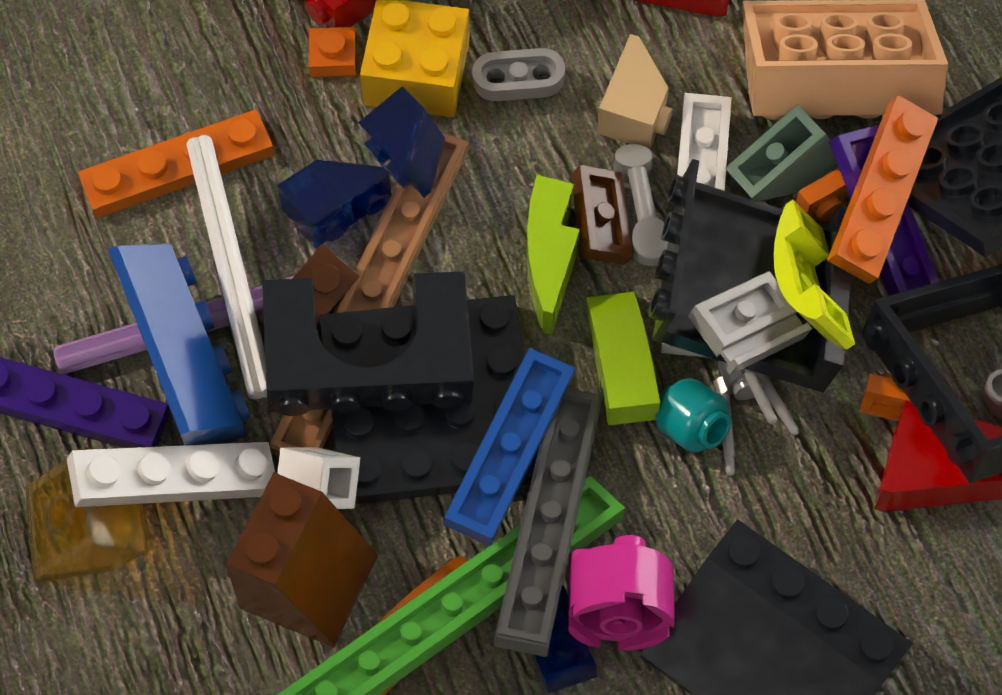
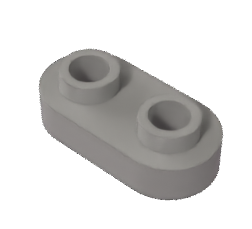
[472,48,565,101]

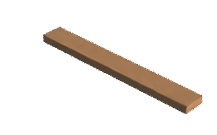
[269,126,469,457]

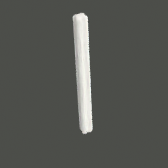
[186,135,267,400]

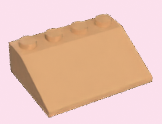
[742,0,948,120]

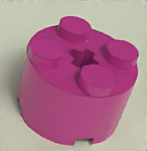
[568,535,675,650]

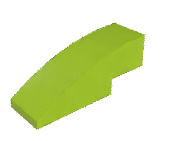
[527,175,580,335]
[586,292,660,426]

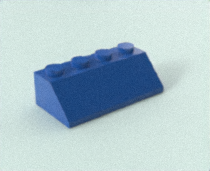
[108,244,251,445]

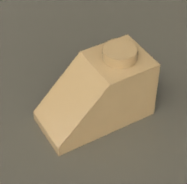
[597,34,673,150]

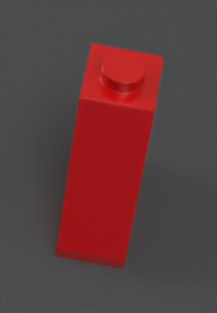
[874,400,1002,512]

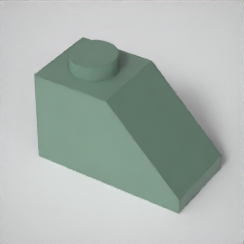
[725,105,838,202]

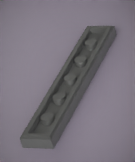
[494,389,603,657]

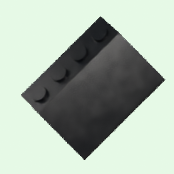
[640,519,913,695]

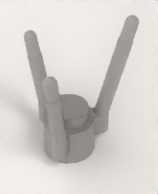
[713,361,799,476]

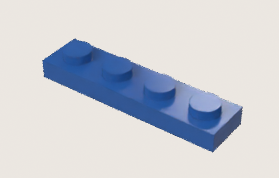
[443,348,575,546]

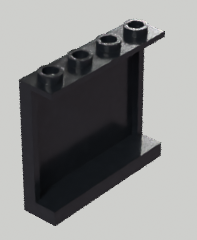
[649,159,852,393]

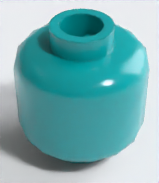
[656,378,731,453]

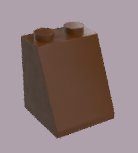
[226,472,378,648]

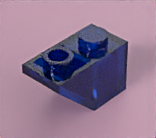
[358,86,445,198]
[277,160,392,249]

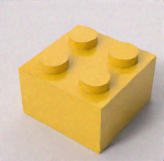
[360,0,470,118]

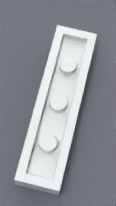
[67,442,275,507]

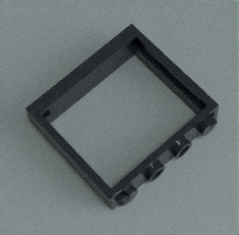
[862,264,1002,483]

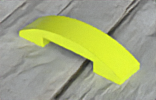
[774,200,855,350]

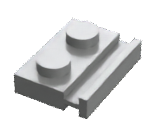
[688,271,812,375]

